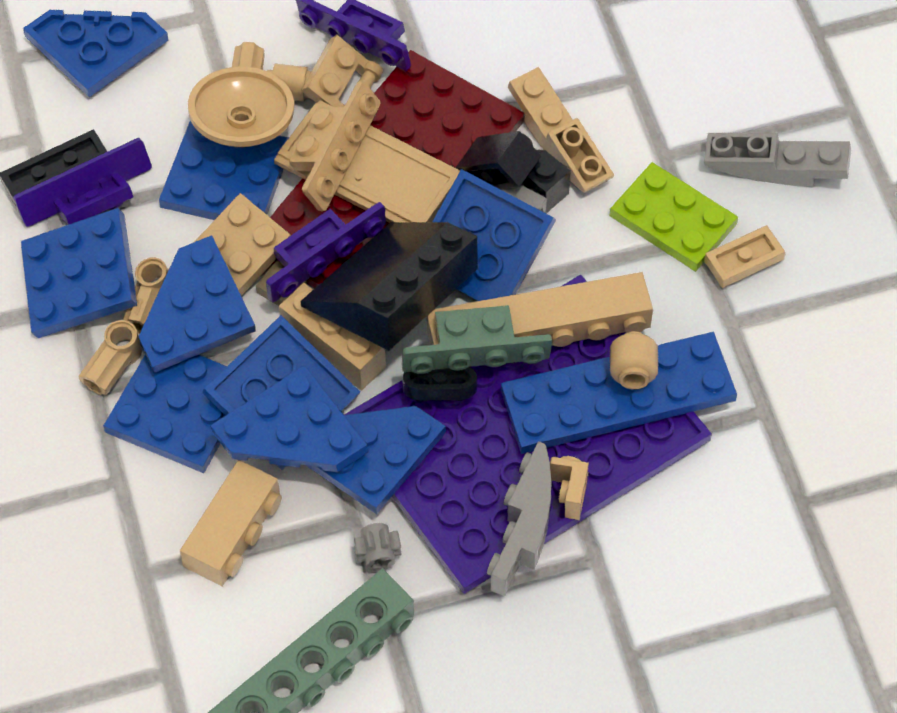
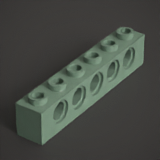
[208,568,414,713]

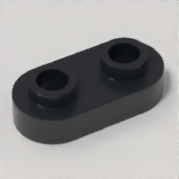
[402,367,477,402]

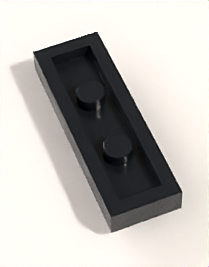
[0,129,108,206]

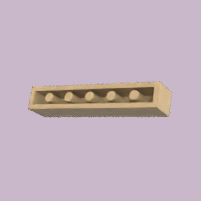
[426,272,653,347]

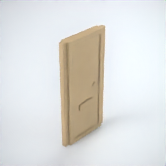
[274,100,460,223]

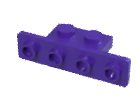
[296,0,411,71]
[13,138,152,227]
[266,202,386,303]

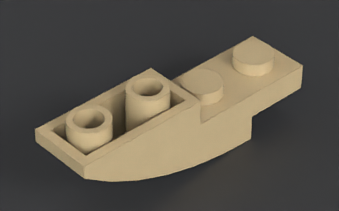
[507,67,614,193]

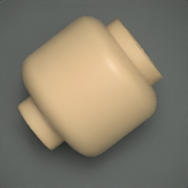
[610,331,658,389]

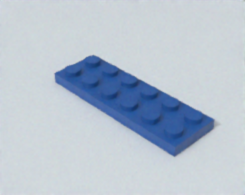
[501,331,737,454]

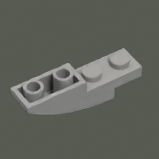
[704,133,851,186]
[487,441,551,596]

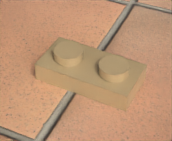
[704,225,785,288]

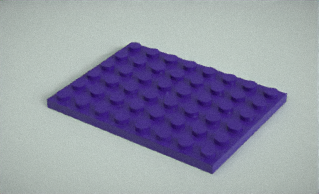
[344,275,712,594]

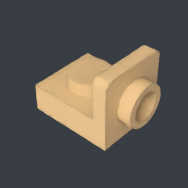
[550,456,589,520]

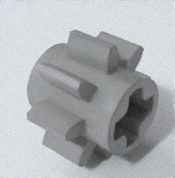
[354,523,402,570]

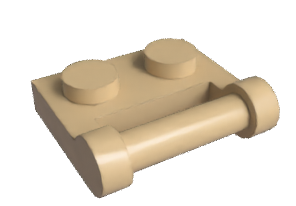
[301,35,383,107]

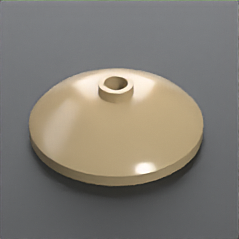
[188,67,294,147]

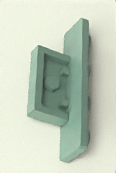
[401,305,552,374]

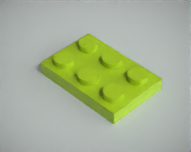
[609,162,738,272]

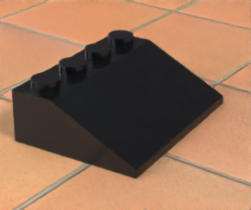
[300,222,478,351]

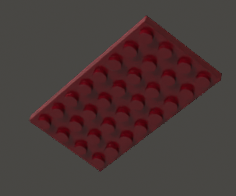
[270,50,525,289]

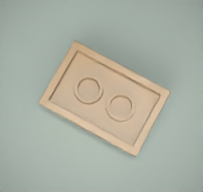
[168,193,291,296]

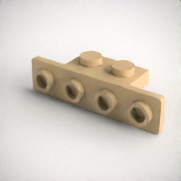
[289,81,381,211]

